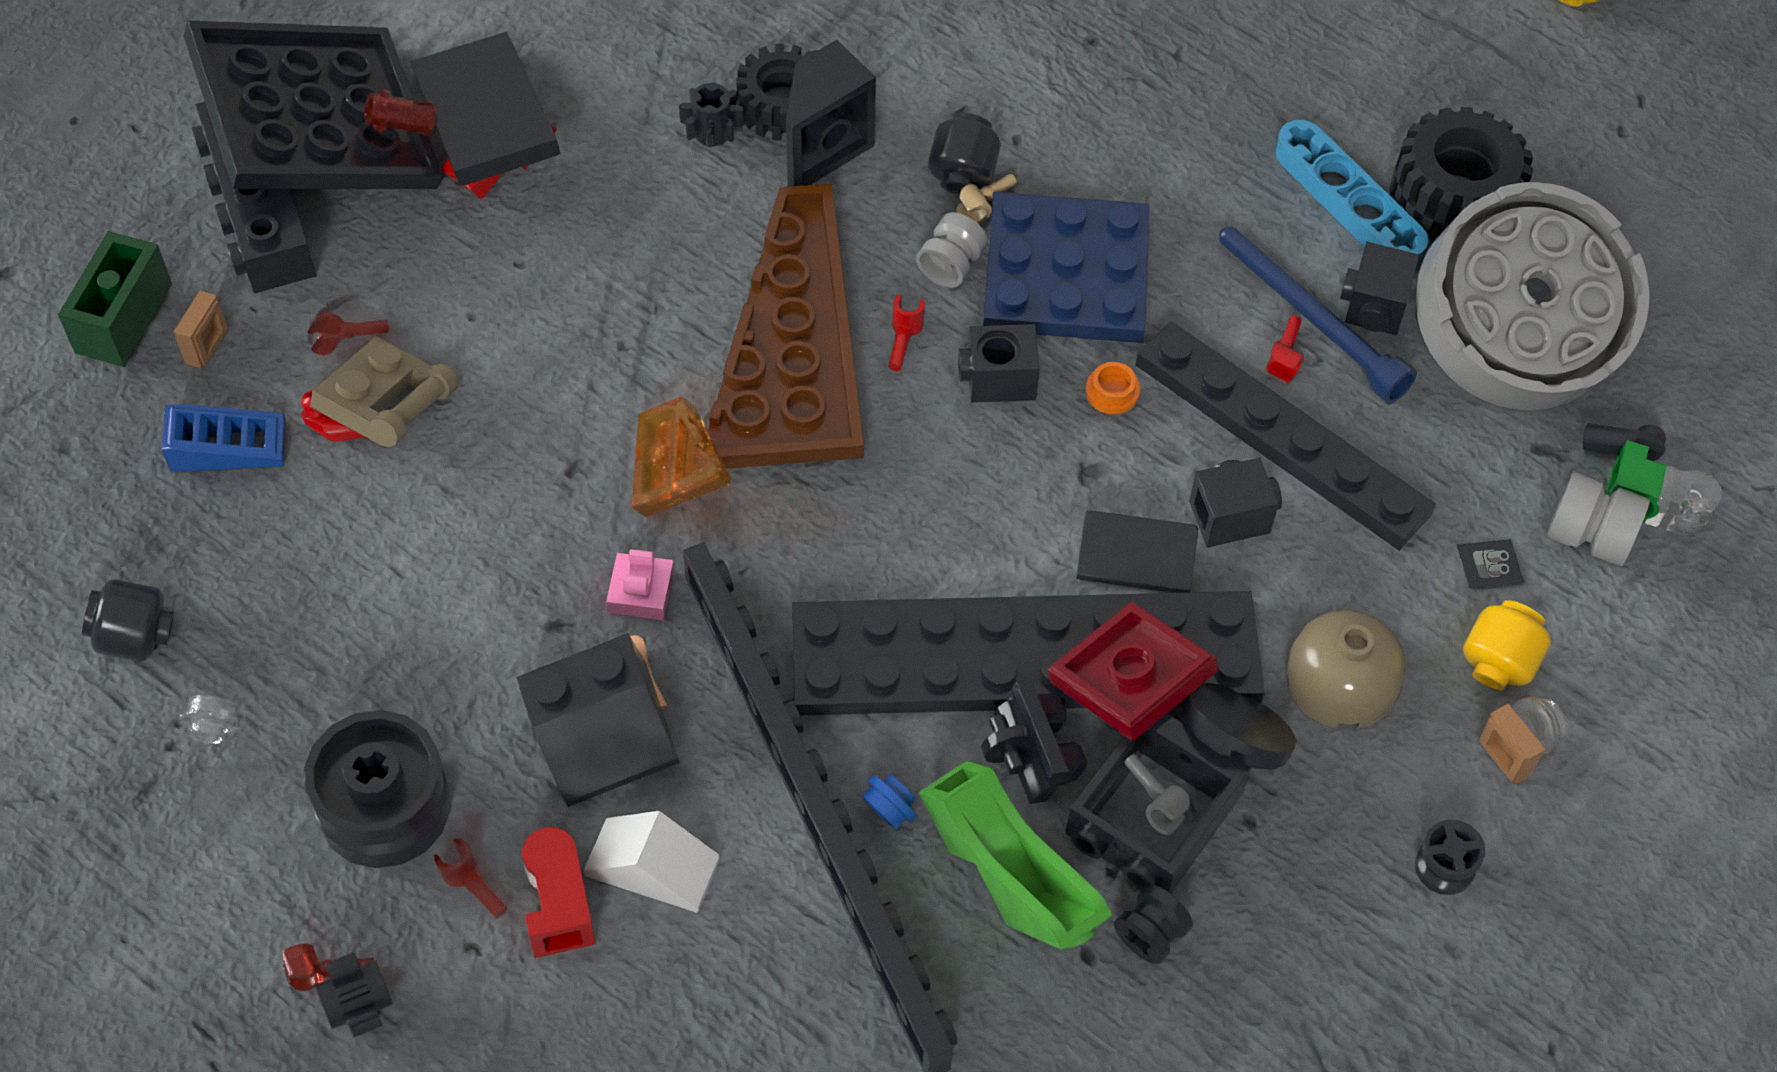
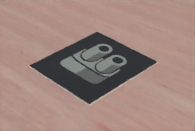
[1456,539,1524,589]

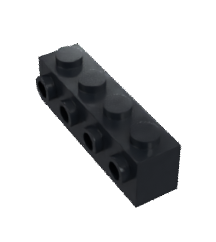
[192,102,316,294]

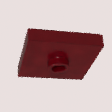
[1048,601,1218,741]

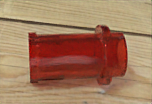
[364,89,436,136]

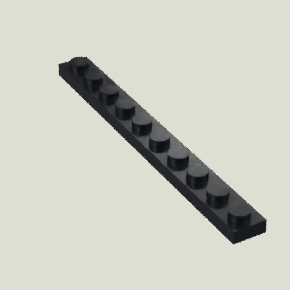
[683,542,958,1072]

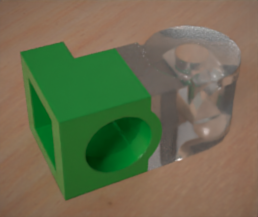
[1606,440,1722,535]

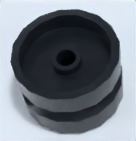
[304,710,451,868]

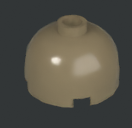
[1286,609,1405,729]

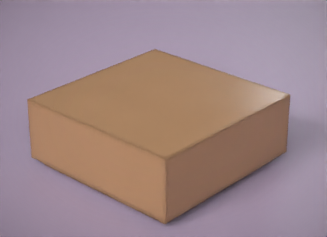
[173,290,228,369]
[1479,703,1546,785]

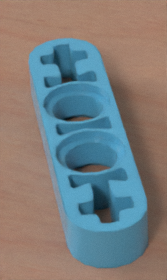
[1275,120,1428,268]

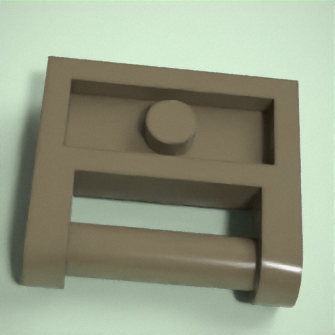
[310,336,458,447]

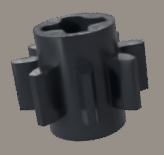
[679,82,744,148]
[315,952,393,1037]

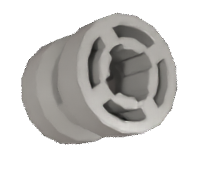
[916,212,988,288]

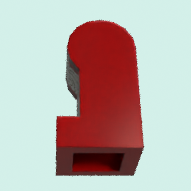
[522,827,596,958]

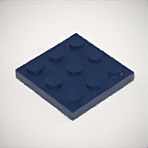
[983,192,1150,343]

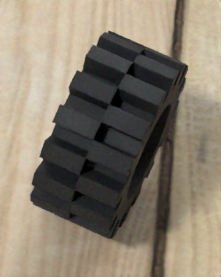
[736,44,811,141]

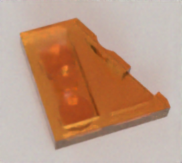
[631,396,731,517]

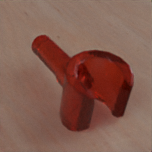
[307,312,389,356]
[434,838,507,918]
[282,943,374,991]

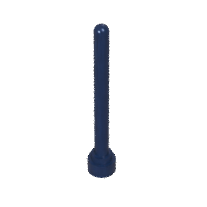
[1219,226,1417,404]

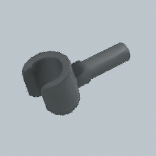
[1125,754,1190,835]

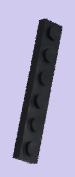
[1135,321,1436,551]

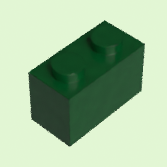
[58,231,172,367]

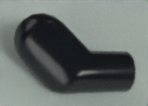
[1582,423,1666,462]

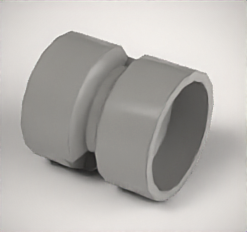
[1545,470,1650,567]

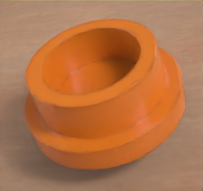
[1085,362,1140,415]

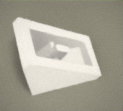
[583,811,720,913]

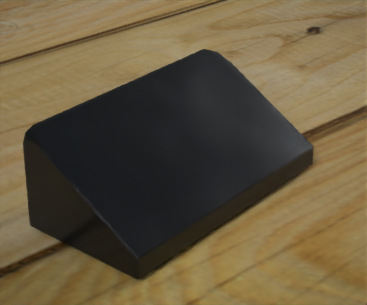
[1076,510,1199,593]

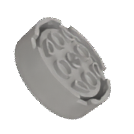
[1415,182,1649,410]

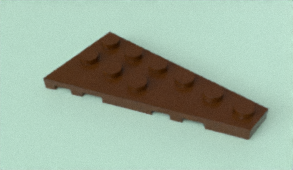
[696,184,864,471]

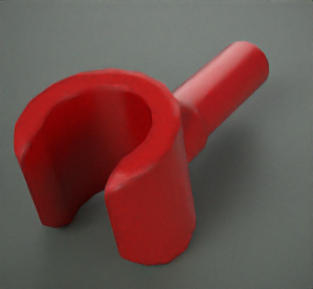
[888,295,925,371]
[1265,316,1304,383]

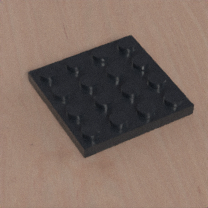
[184,20,443,189]

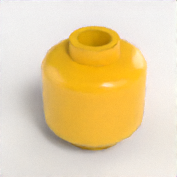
[1463,600,1551,691]

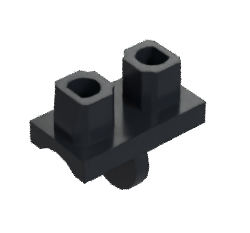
[981,679,1087,804]

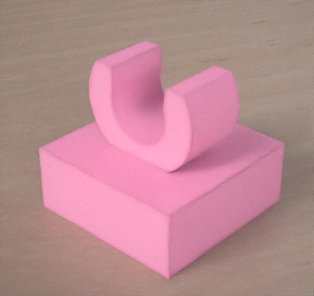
[606,549,675,621]

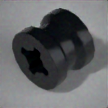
[1415,820,1485,895]
[1114,885,1193,964]

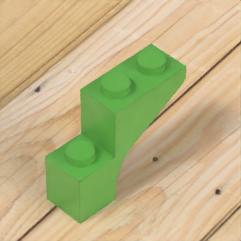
[918,761,1113,950]

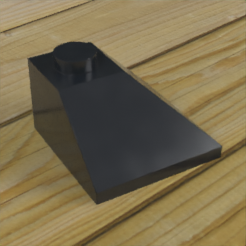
[786,39,876,187]

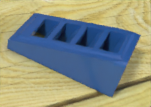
[162,404,286,472]

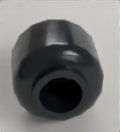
[928,113,1001,195]
[82,579,175,661]

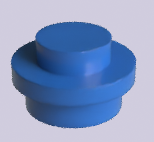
[861,774,917,830]

